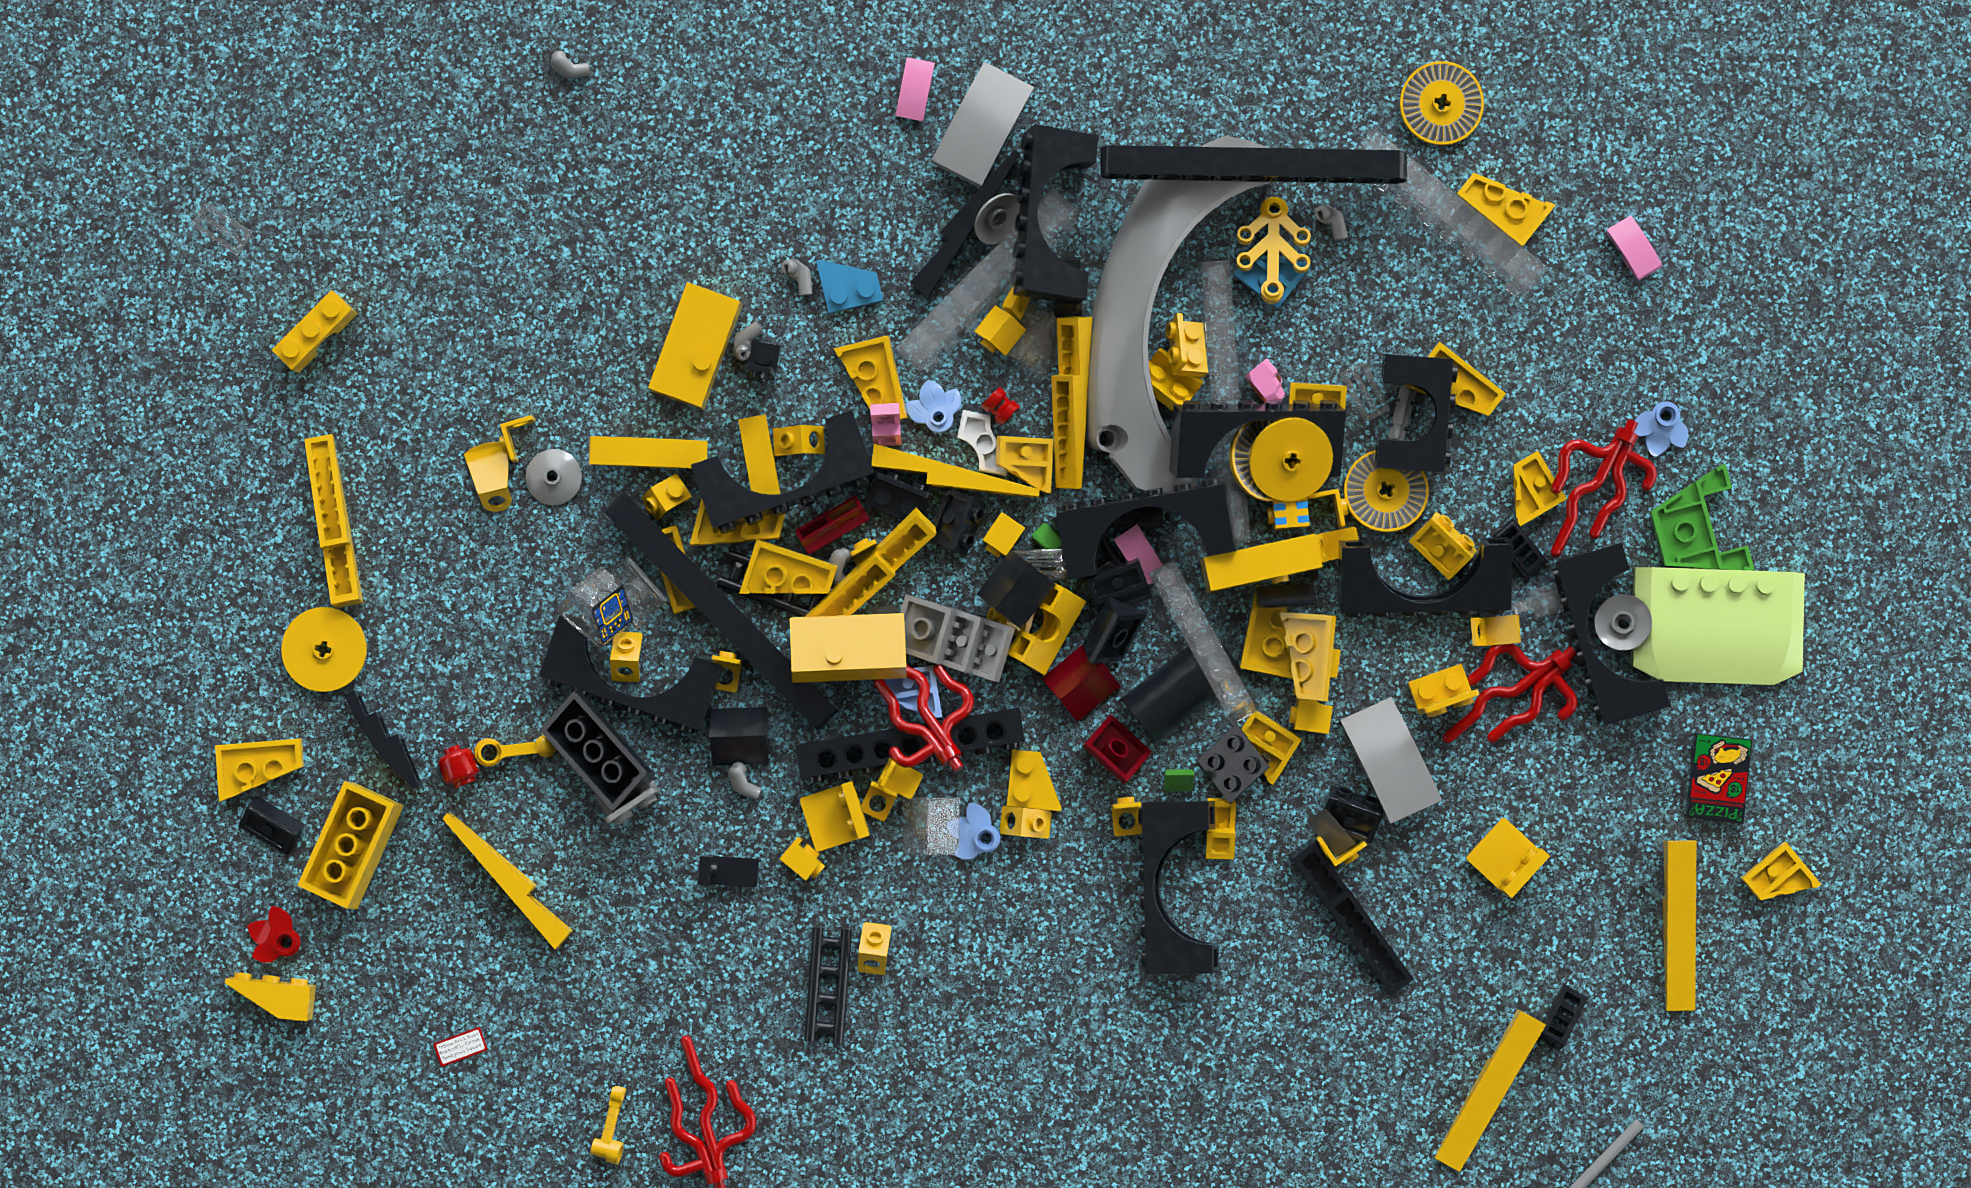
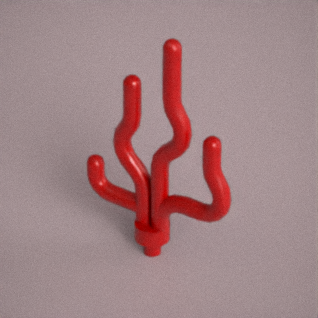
[1550,419,1657,558]
[1442,643,1578,744]
[873,664,974,772]
[659,1035,757,1188]

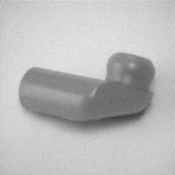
[550,51,591,79]
[1314,204,1348,241]
[781,259,813,296]
[733,321,764,361]
[829,548,851,587]
[728,762,762,801]

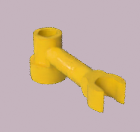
[590,1086,626,1165]

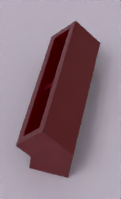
[794,495,870,555]

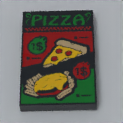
[1685,733,1752,824]

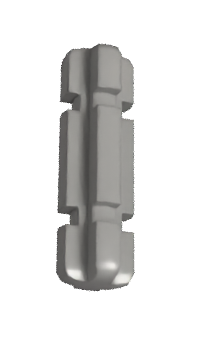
[1388,387,1416,441]

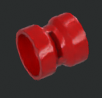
[981,387,1021,426]

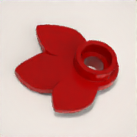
[247,906,301,963]

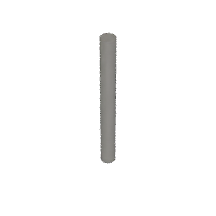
[1569,1120,1644,1188]

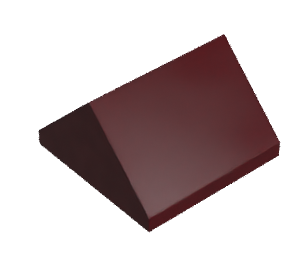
[1041,645,1120,722]
[1081,714,1152,785]

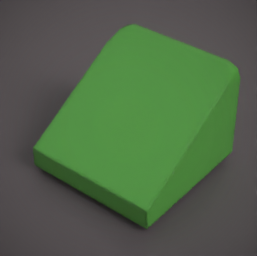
[1031,523,1061,556]
[1164,769,1194,791]

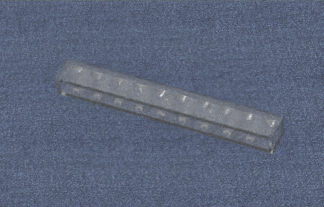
[1199,260,1250,545]

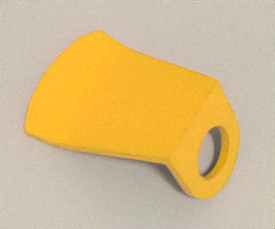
[464,442,512,512]

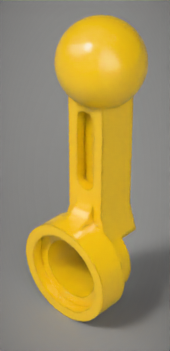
[474,735,557,767]

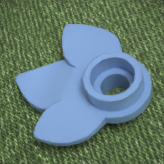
[905,380,962,433]
[1634,402,1688,457]
[946,803,1000,859]

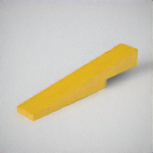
[1051,316,1093,489]
[304,434,363,608]
[872,444,1040,498]
[805,508,936,617]
[442,813,573,949]
[1663,840,1696,1011]
[1434,1009,1546,1172]

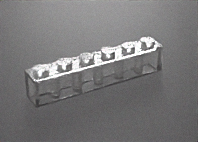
[1149,560,1257,725]

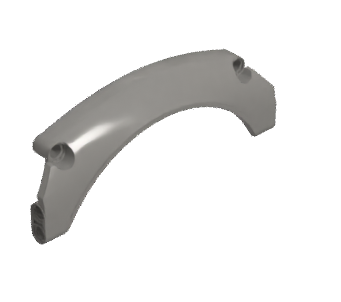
[1085,135,1270,494]

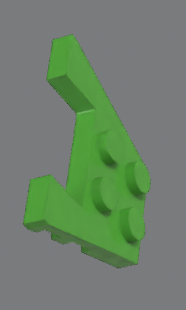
[1649,464,1755,571]

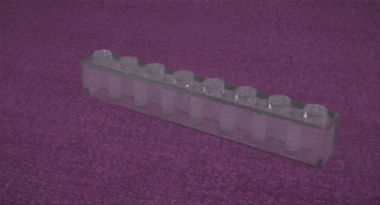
[1355,127,1548,298]
[896,188,1078,374]

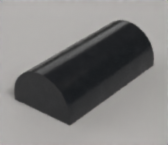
[1120,630,1244,743]
[540,690,655,812]

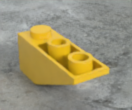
[225,972,316,1021]

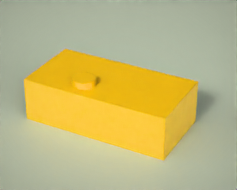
[648,282,743,410]
[1200,534,1323,594]
[790,613,906,683]
[297,781,404,909]

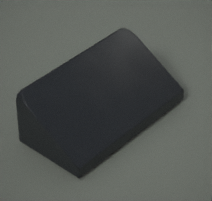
[1256,584,1317,608]
[239,796,304,854]

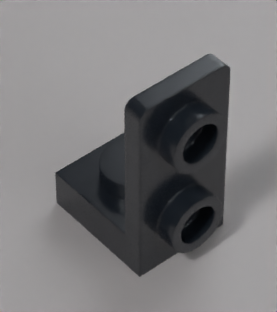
[744,341,781,383]
[698,855,759,887]

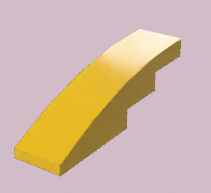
[588,436,708,469]

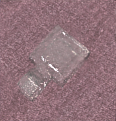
[1511,584,1563,618]

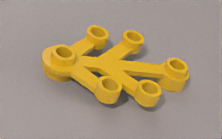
[1236,197,1311,304]

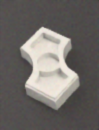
[957,410,1008,477]

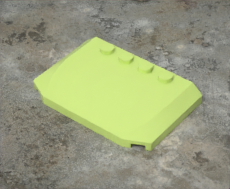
[1631,567,1805,685]

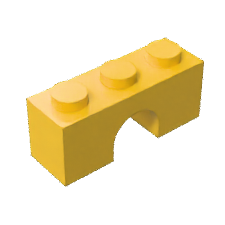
[272,290,358,373]
[1008,583,1086,675]
[1289,649,1341,734]

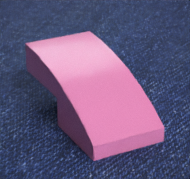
[896,57,935,121]
[1607,215,1662,281]
[870,403,902,446]
[1113,524,1167,585]

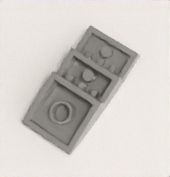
[931,62,1034,188]
[900,594,1015,682]
[1340,697,1442,824]

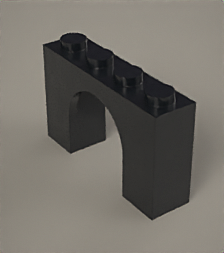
[1374,354,1458,473]

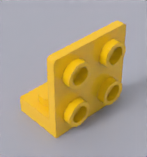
[1407,663,1479,718]
[800,781,870,852]
[1466,818,1550,898]

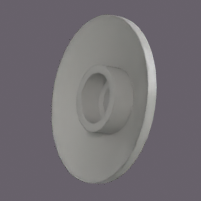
[974,193,1020,244]
[526,449,582,505]
[1595,594,1652,651]

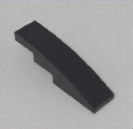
[344,690,423,789]

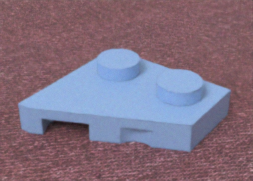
[881,665,943,720]

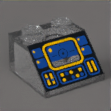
[558,566,634,648]

